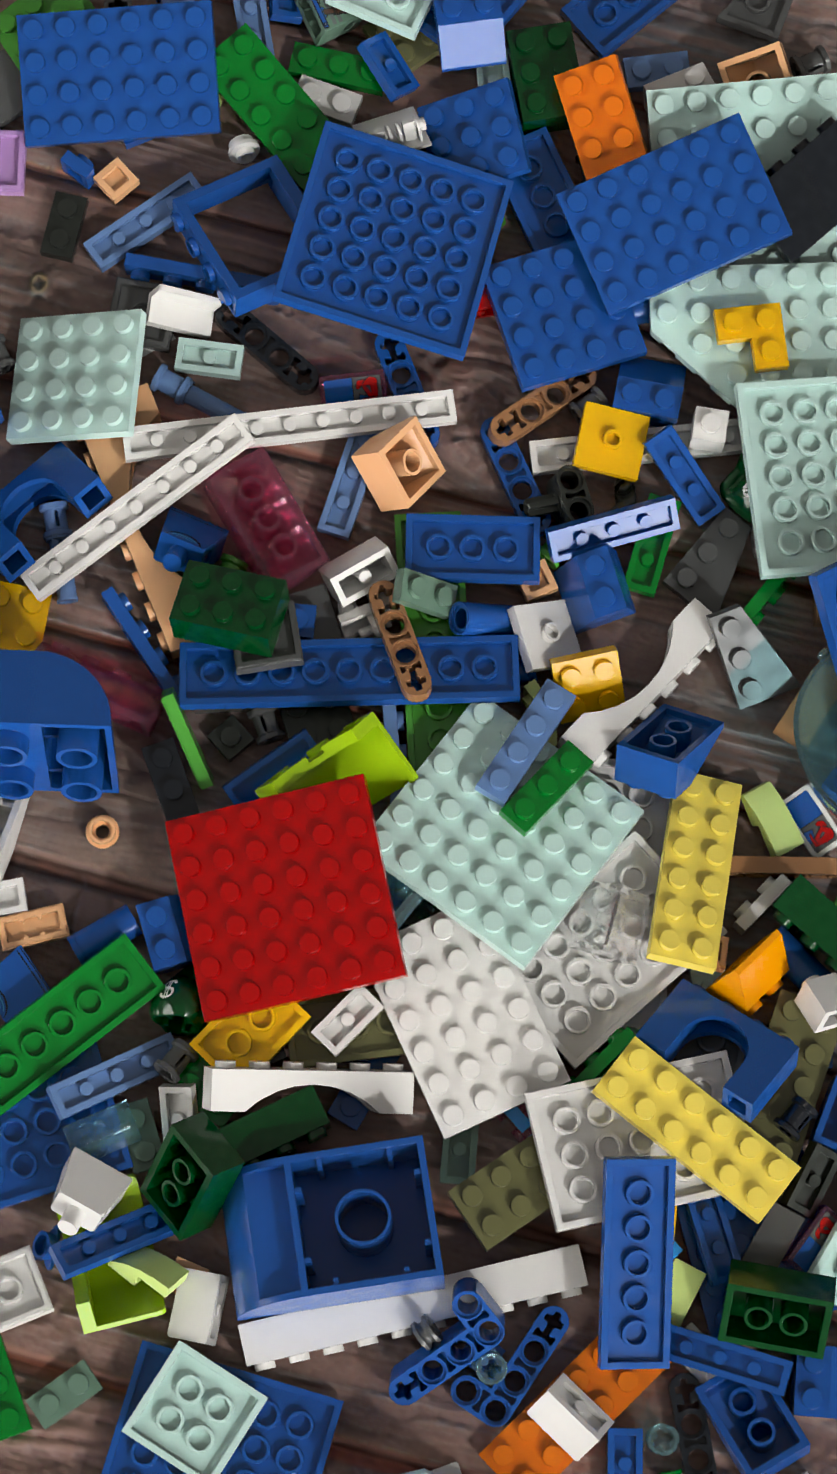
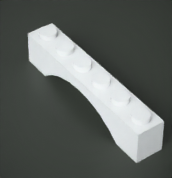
[557,598,716,770]
[202,1060,415,1114]

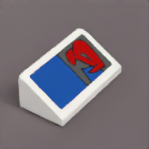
[783,784,837,857]

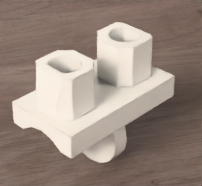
[337,592,395,639]

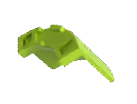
[255,711,418,805]
[54,1174,166,1335]

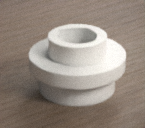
[228,134,260,164]

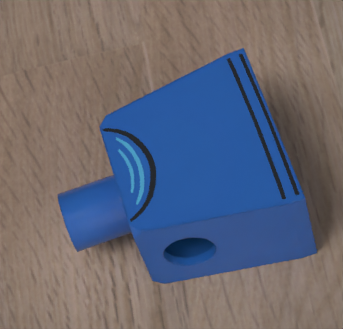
[153,506,229,572]
[0,945,50,1023]

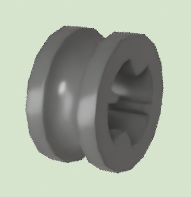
[410,1314,443,1351]

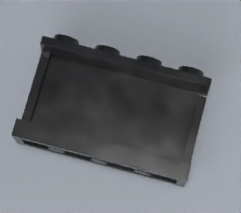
[766,116,837,264]

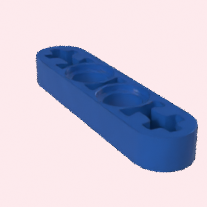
[375,335,440,448]
[480,417,551,537]

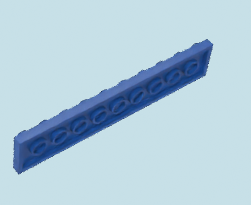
[179,635,520,710]

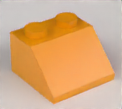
[705,929,790,1017]

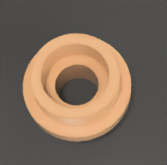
[85,815,120,849]

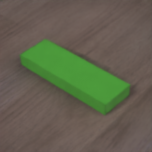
[161,687,214,790]

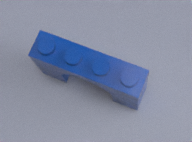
[0,441,113,583]
[636,979,799,1123]

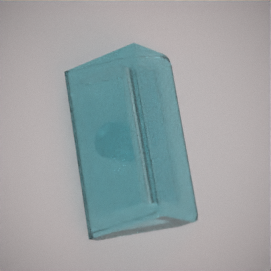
[62,1100,142,1159]

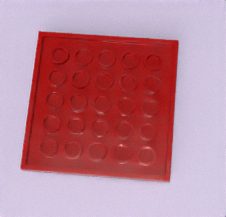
[165,774,408,1024]

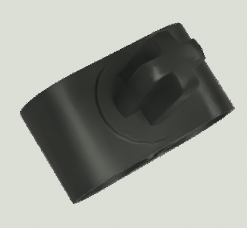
[523,465,595,525]

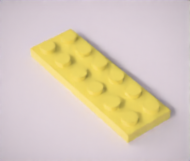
[646,774,742,974]
[591,1036,801,1224]

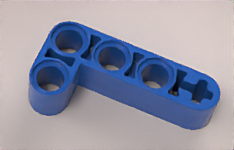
[388,1277,505,1406]
[450,1306,569,1427]

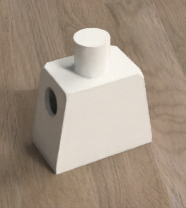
[51,1147,133,1235]

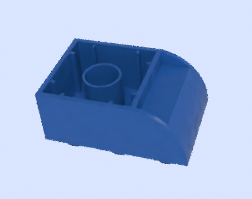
[0,650,120,802]
[222,1135,445,1321]

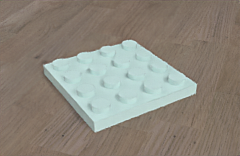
[6,309,147,445]

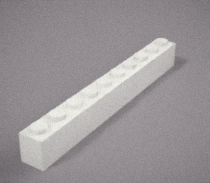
[238,1244,588,1372]

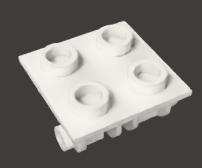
[352,106,432,150]

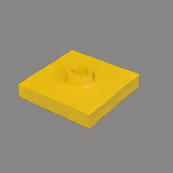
[572,401,651,483]

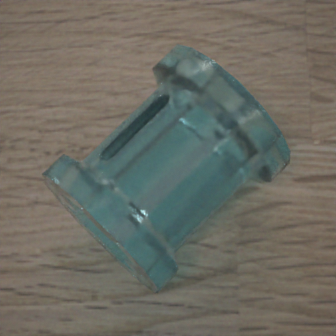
[471,1348,508,1385]
[645,1423,679,1456]

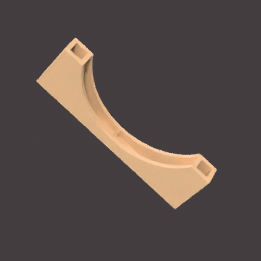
[77,383,195,659]

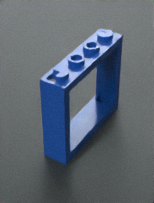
[170,155,303,318]

